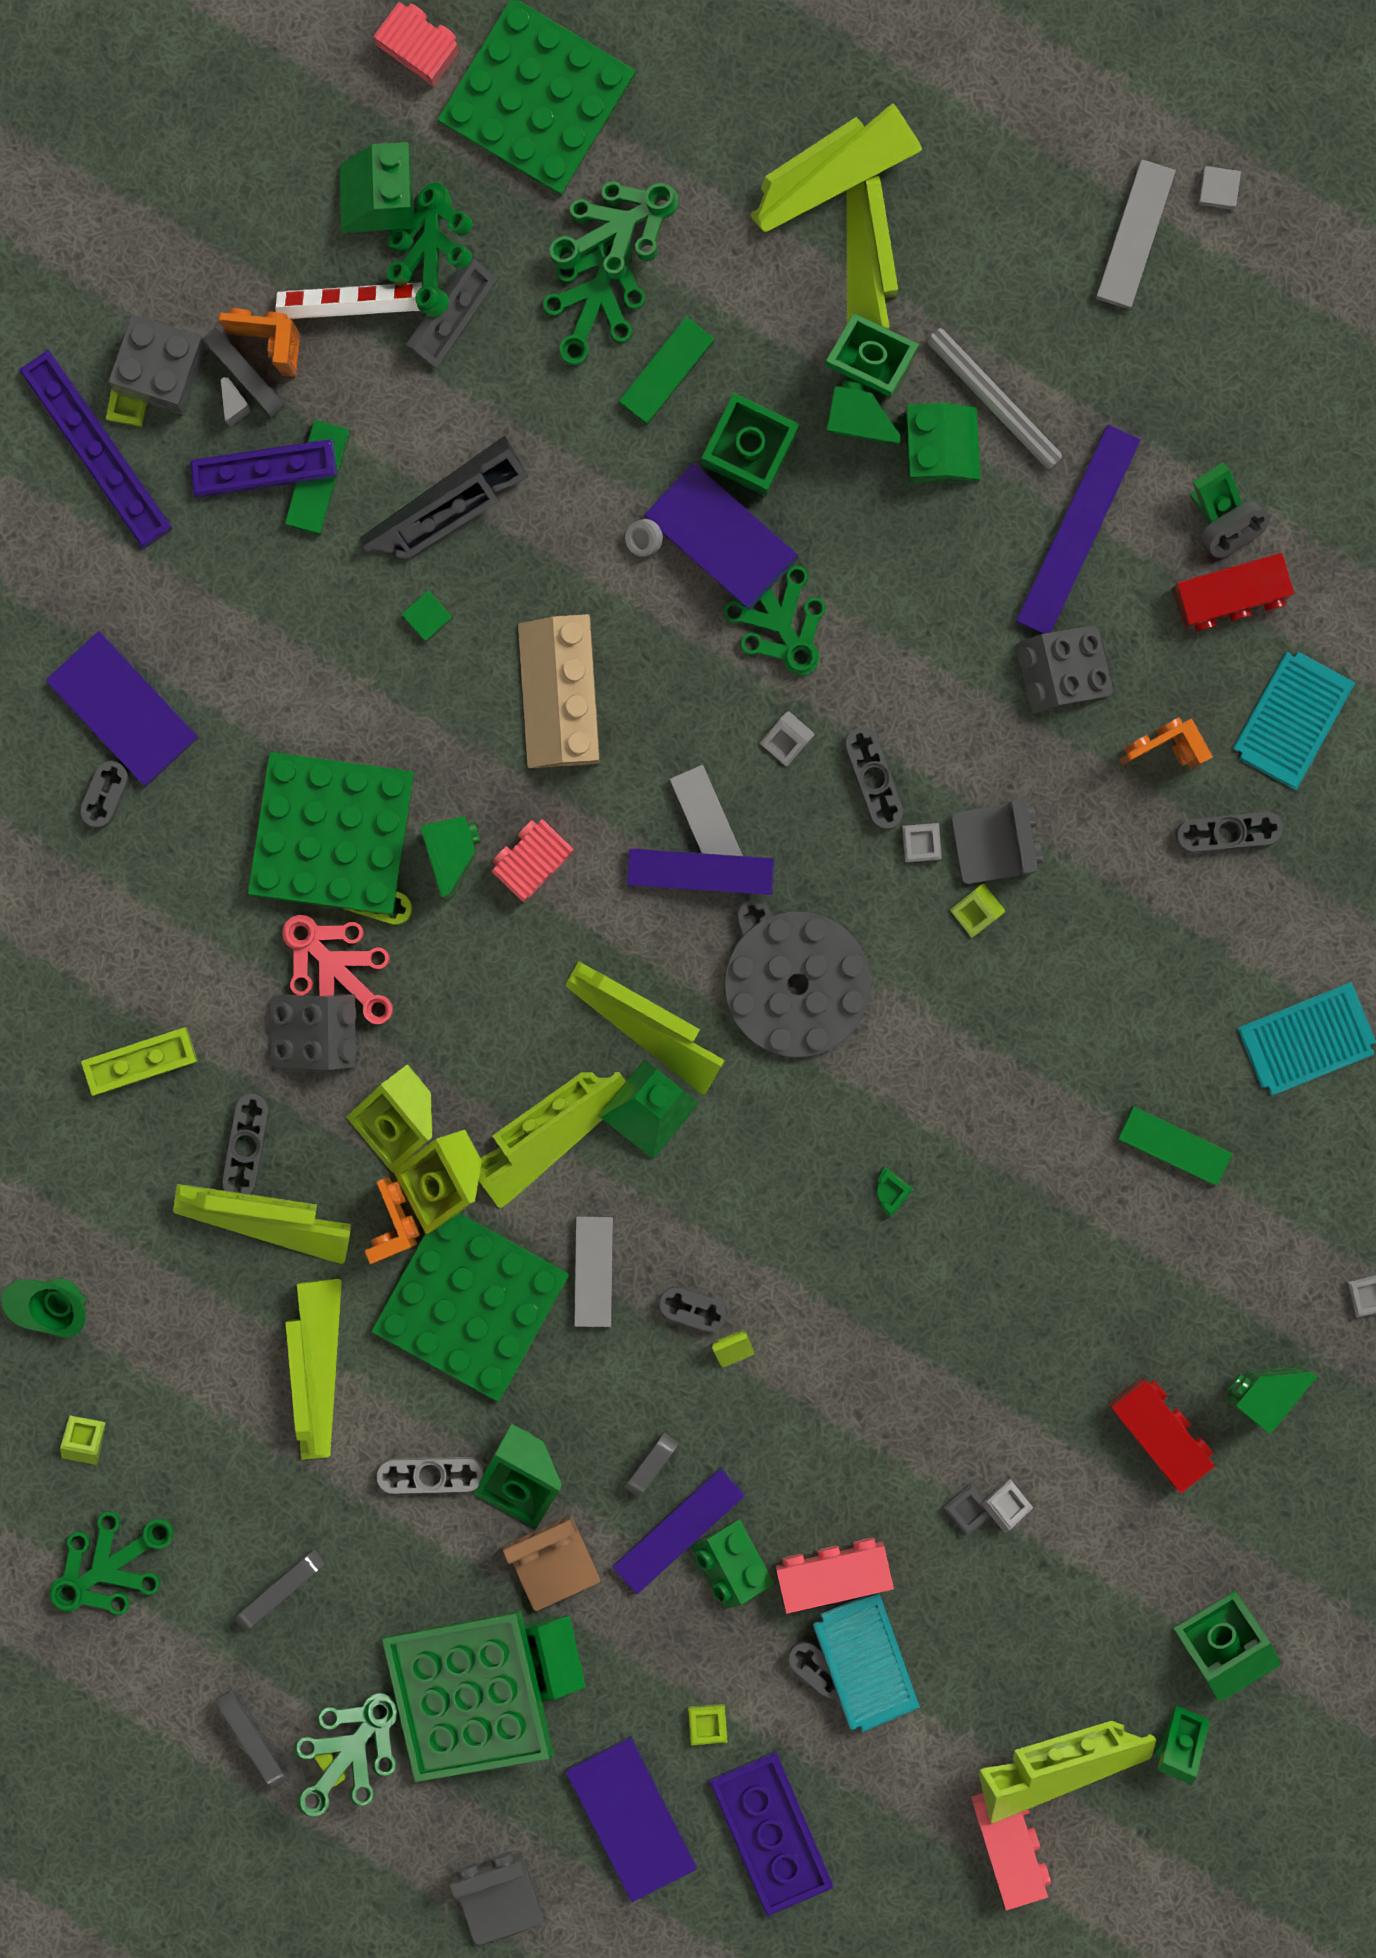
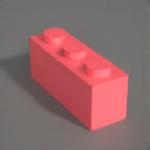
[776,1538,894,1614]
[971,1793,1052,1910]

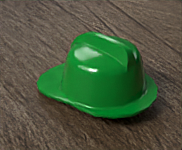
[1,1278,87,1338]

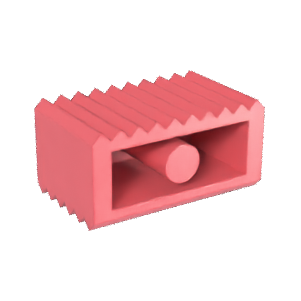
[373,2,459,87]
[491,819,574,903]

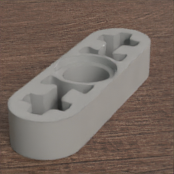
[377,1457,484,1494]

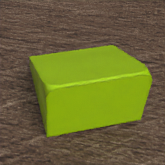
[950,883,1005,938]
[712,1329,754,1367]
[60,1415,105,1465]

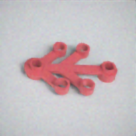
[282,915,393,1024]

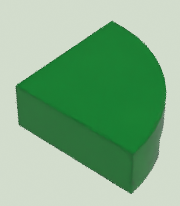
[877,1166,914,1217]

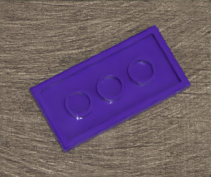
[644,462,799,610]
[46,631,199,787]
[566,1736,697,1902]
[709,1751,834,1916]

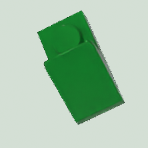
[1189,462,1243,540]
[1154,1705,1210,1785]

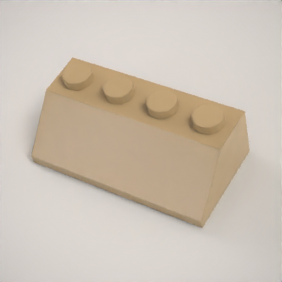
[518,614,600,768]

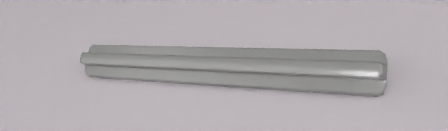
[927,328,1062,469]

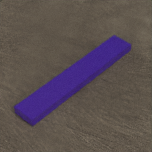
[19,349,173,549]
[1016,424,1141,634]

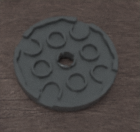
[725,911,871,1057]

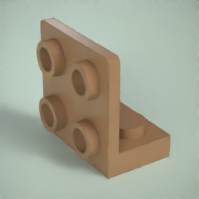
[503,1514,600,1611]

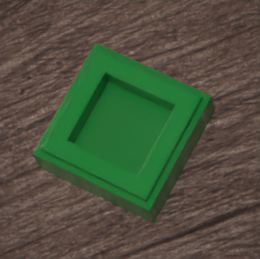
[401,590,453,642]

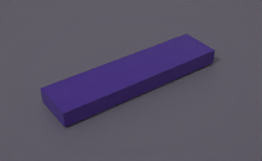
[190,439,338,498]
[627,848,775,895]
[613,1467,745,1594]

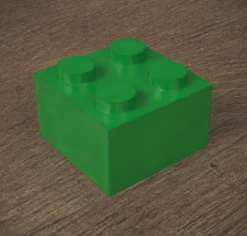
[701,393,799,497]

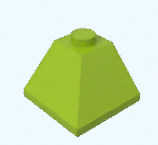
[346,1064,432,1173]
[393,1130,482,1235]

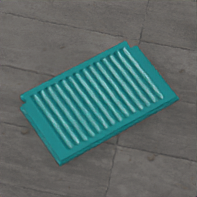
[1233,651,1355,791]
[1237,982,1376,1096]
[813,1593,920,1732]

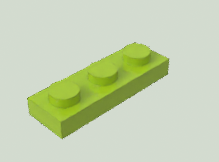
[81,1027,198,1096]

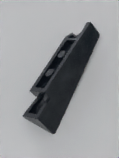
[360,436,528,559]

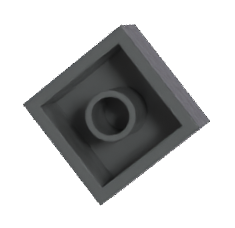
[109,314,206,415]

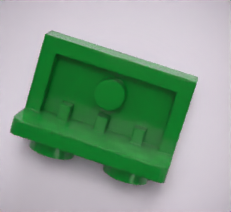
[691,1519,774,1609]

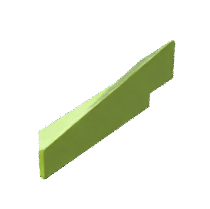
[750,104,922,232]
[847,175,898,330]
[566,961,725,1095]
[479,1072,626,1209]
[173,1184,351,1264]
[285,1279,342,1460]
[979,1721,1156,1823]

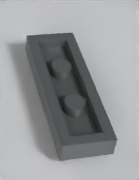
[406,258,497,368]

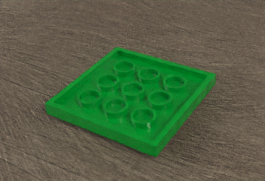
[437,0,636,197]
[248,752,415,916]
[371,1213,570,1402]
[382,1611,554,1782]

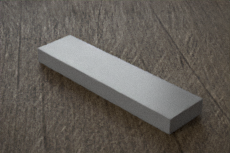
[1096,159,1176,310]

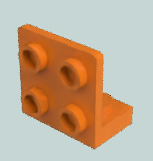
[218,308,300,377]
[1119,717,1213,770]
[365,1177,420,1264]

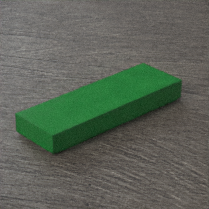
[619,316,715,425]
[285,419,351,535]
[1117,1106,1233,1186]

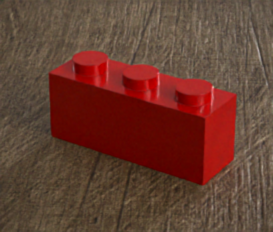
[1172,552,1295,632]
[1108,1377,1215,1493]

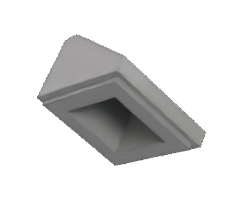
[221,377,251,427]
[760,711,815,767]

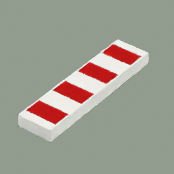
[275,282,422,319]

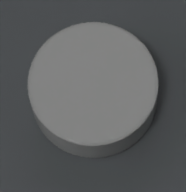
[625,519,663,557]

